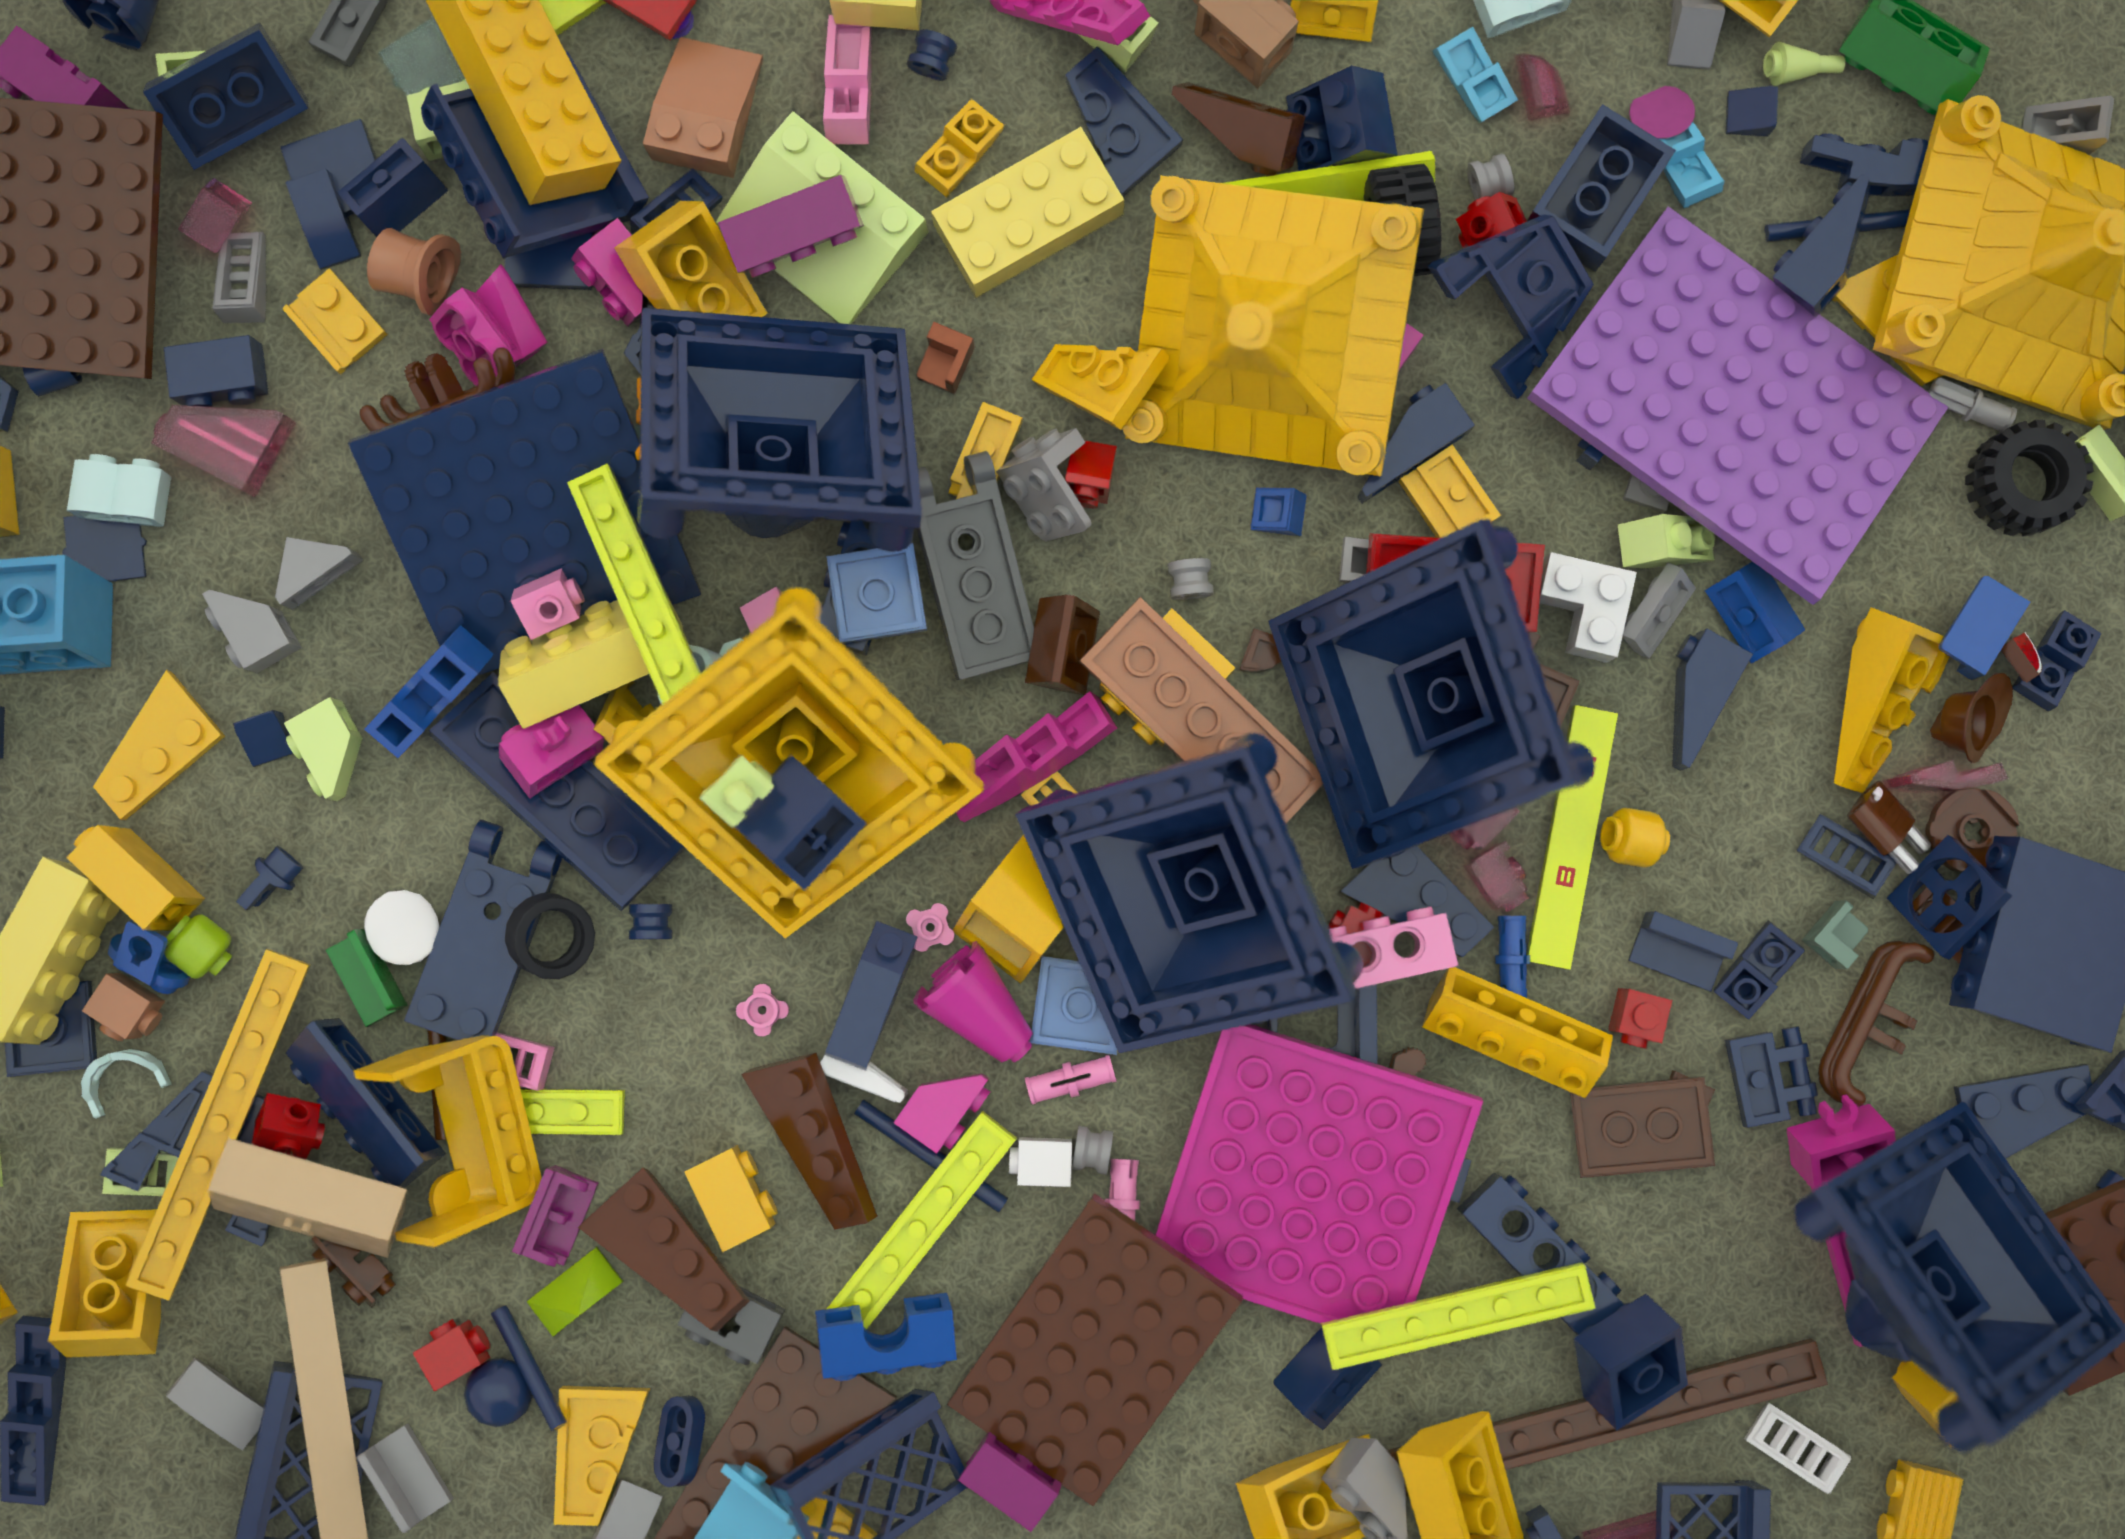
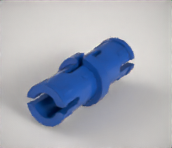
[1495,916,1531,998]

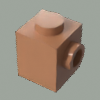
[82,973,165,1041]

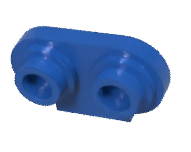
[108,920,190,994]

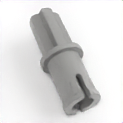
[1928,377,2017,432]

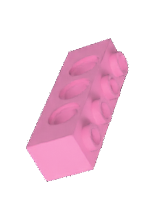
[1329,906,1458,988]

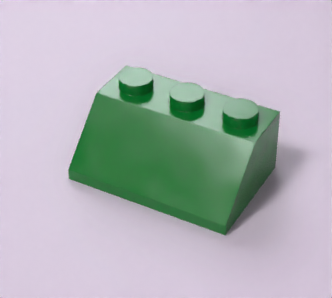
[1839,0,1990,115]

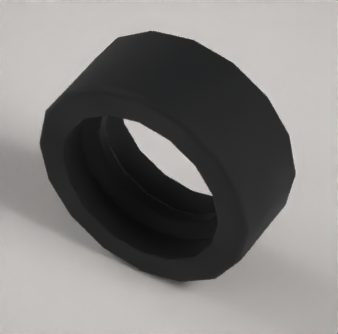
[505,893,595,979]

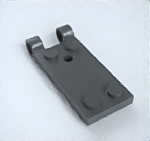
[917,451,1034,680]

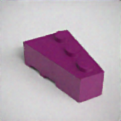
[0,25,130,109]
[718,175,864,278]

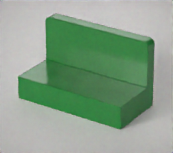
[326,929,408,1027]

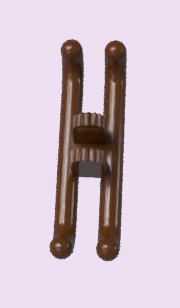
[359,347,515,432]
[1818,941,1935,1107]

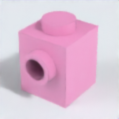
[511,568,585,640]

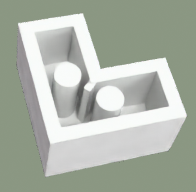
[1540,552,1637,663]

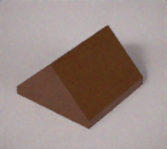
[1025,595,1100,695]

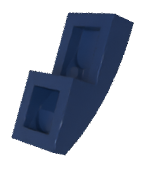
[286,168,361,270]

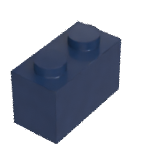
[163,335,268,411]

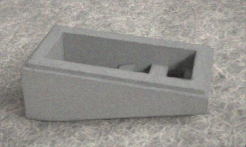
[212,232,266,323]

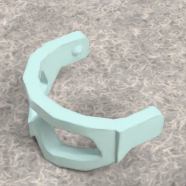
[81,1049,172,1119]

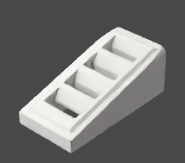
[820,1055,908,1103]
[1744,1402,1851,1494]

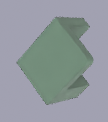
[1802,900,1868,969]

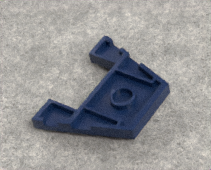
[1427,214,1594,399]
[100,1070,269,1247]

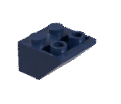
[1286,65,1398,171]
[735,754,867,891]

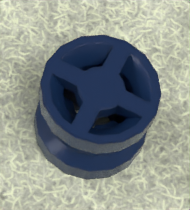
[907,29,957,81]
[629,904,672,940]

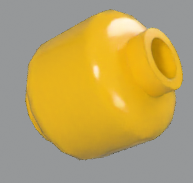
[1600,807,1670,868]

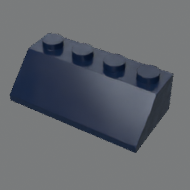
[286,1018,446,1188]

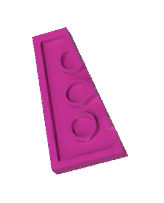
[990,0,1150,46]

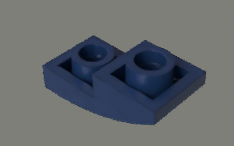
[2013,610,2102,712]
[1713,920,1805,1020]

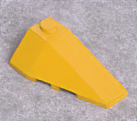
[1834,607,1950,793]

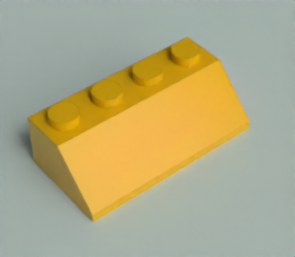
[1397,1411,1524,1539]

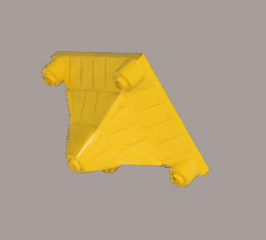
[1873,95,2125,430]
[1122,175,1424,476]
[594,588,984,939]

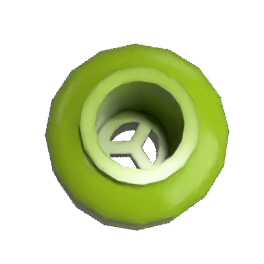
[165,914,232,979]

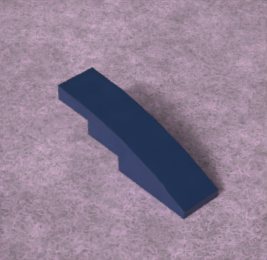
[0,1316,66,1506]

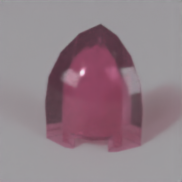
[1515,53,1570,121]

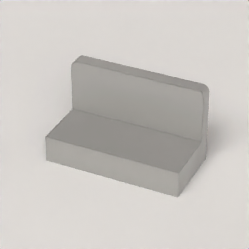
[357,1423,454,1534]

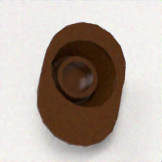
[1930,673,2013,763]

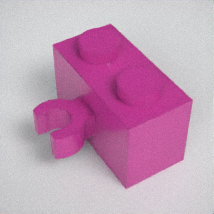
[499,705,604,798]
[1787,1095,1896,1190]

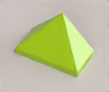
[527,1247,623,1337]

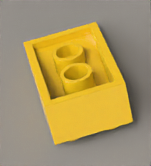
[614,201,767,317]
[48,1209,161,1357]
[1236,1434,1370,1539]

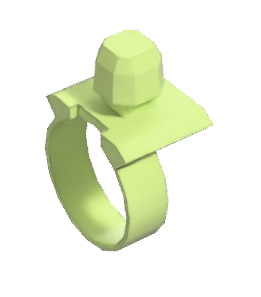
[700,756,774,828]

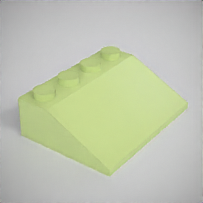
[716,111,928,324]

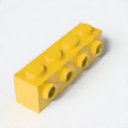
[1422,967,1613,1098]

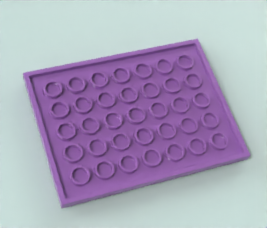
[1527,207,1948,605]

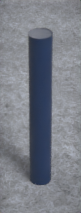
[491,1306,567,1432]

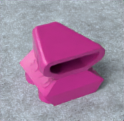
[429,264,548,386]

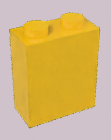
[66,825,205,931]

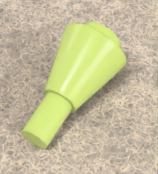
[1763,42,1845,86]

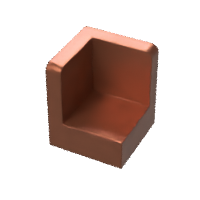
[917,321,975,394]

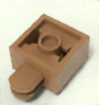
[1192,0,1299,89]

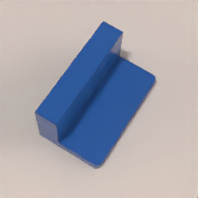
[1705,561,1805,664]
[1939,576,2030,680]

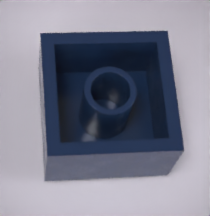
[1574,1294,1688,1430]

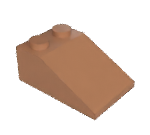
[643,37,763,178]

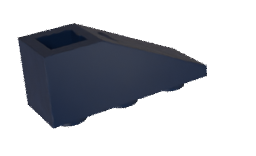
[1773,173,1870,317]

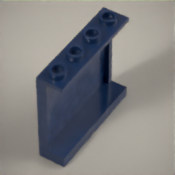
[421,51,649,258]
[1949,836,2125,1053]

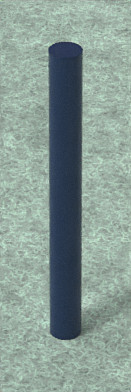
[1764,209,1910,242]
[854,1100,1008,1213]

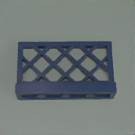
[234,1361,382,1539]
[770,1389,968,1539]
[1656,1480,1771,1539]

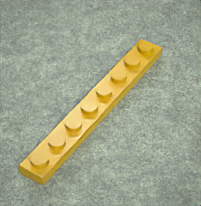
[125,949,311,1301]

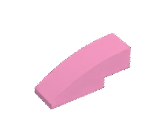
[823,15,871,144]

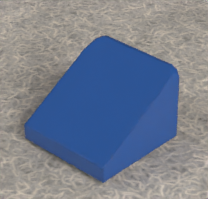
[1251,488,1307,536]

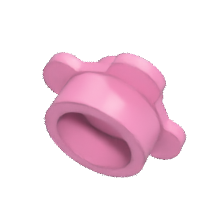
[906,903,955,952]
[736,984,789,1037]

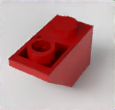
[1065,440,1117,509]

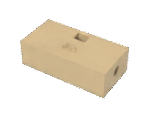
[208,1138,407,1258]

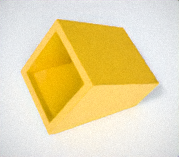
[953,835,1064,984]

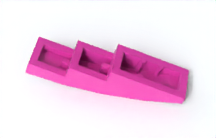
[956,691,1117,822]

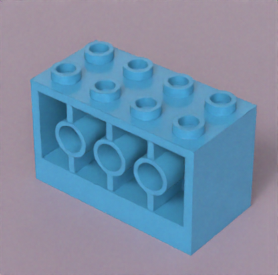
[0,555,113,675]

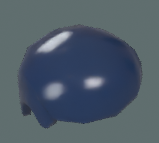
[464,1358,533,1427]

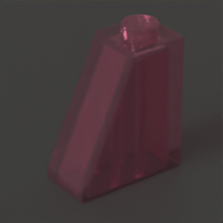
[151,405,296,497]

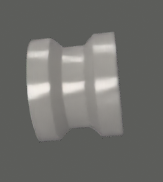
[1467,154,1514,200]
[1168,558,1214,600]
[1072,1126,1113,1175]

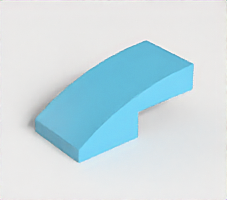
[1433,27,1518,123]
[1657,122,1724,208]

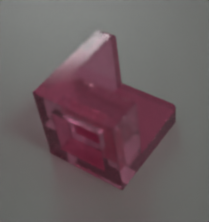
[178,178,252,253]

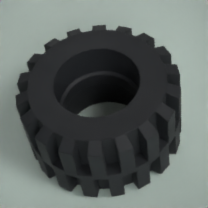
[1364,164,1442,276]
[1965,419,2094,537]

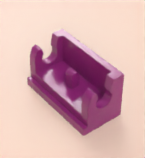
[512,1165,599,1267]
[958,1432,1062,1532]

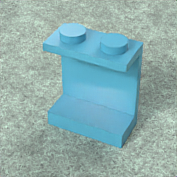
[694,1462,810,1539]

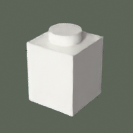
[1009,1137,1072,1187]

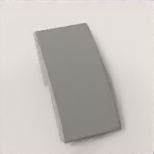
[166,1357,264,1451]
[592,1480,663,1539]

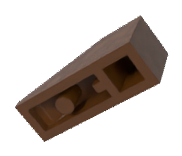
[1171,82,1305,175]

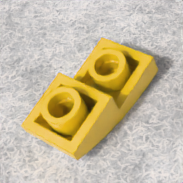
[914,99,1004,197]

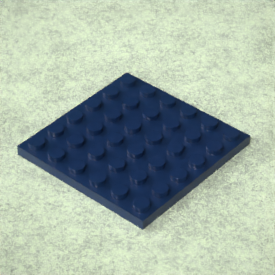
[348,349,701,676]

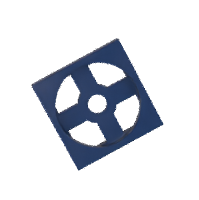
[1887,835,2012,960]

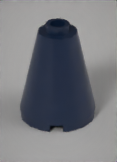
[62,0,159,50]

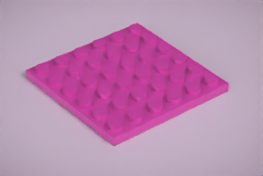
[1155,1024,1483,1324]

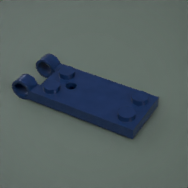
[404,819,562,1040]

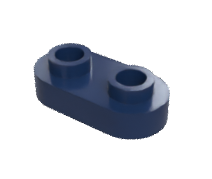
[654,1396,705,1487]

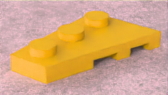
[1031,344,1170,430]

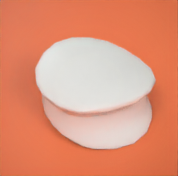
[364,890,440,965]

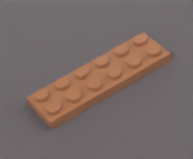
[1079,597,1323,824]

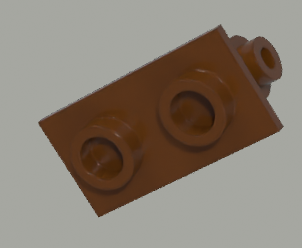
[311,1236,396,1308]

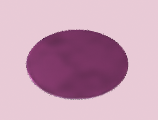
[1630,86,1695,138]

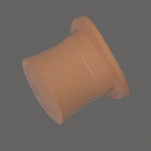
[367,228,461,316]

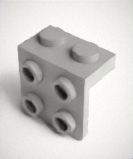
[996,428,1092,541]

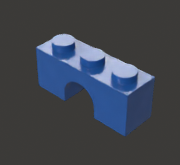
[364,625,494,758]
[815,1293,957,1381]

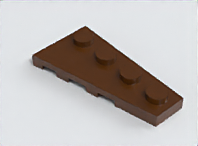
[741,1052,877,1230]
[578,1168,750,1332]

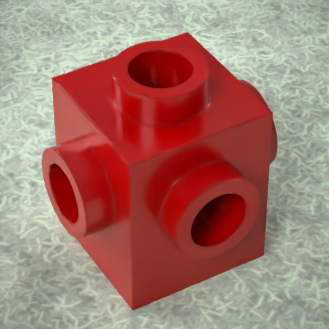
[1456,192,1527,249]
[251,1093,325,1160]

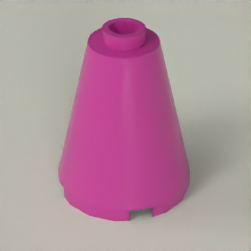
[913,941,1033,1063]

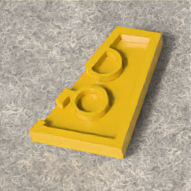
[1833,255,1944,386]
[93,670,225,820]
[554,1386,651,1526]

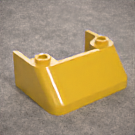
[354,1035,542,1247]

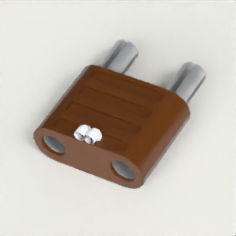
[1847,780,1931,874]

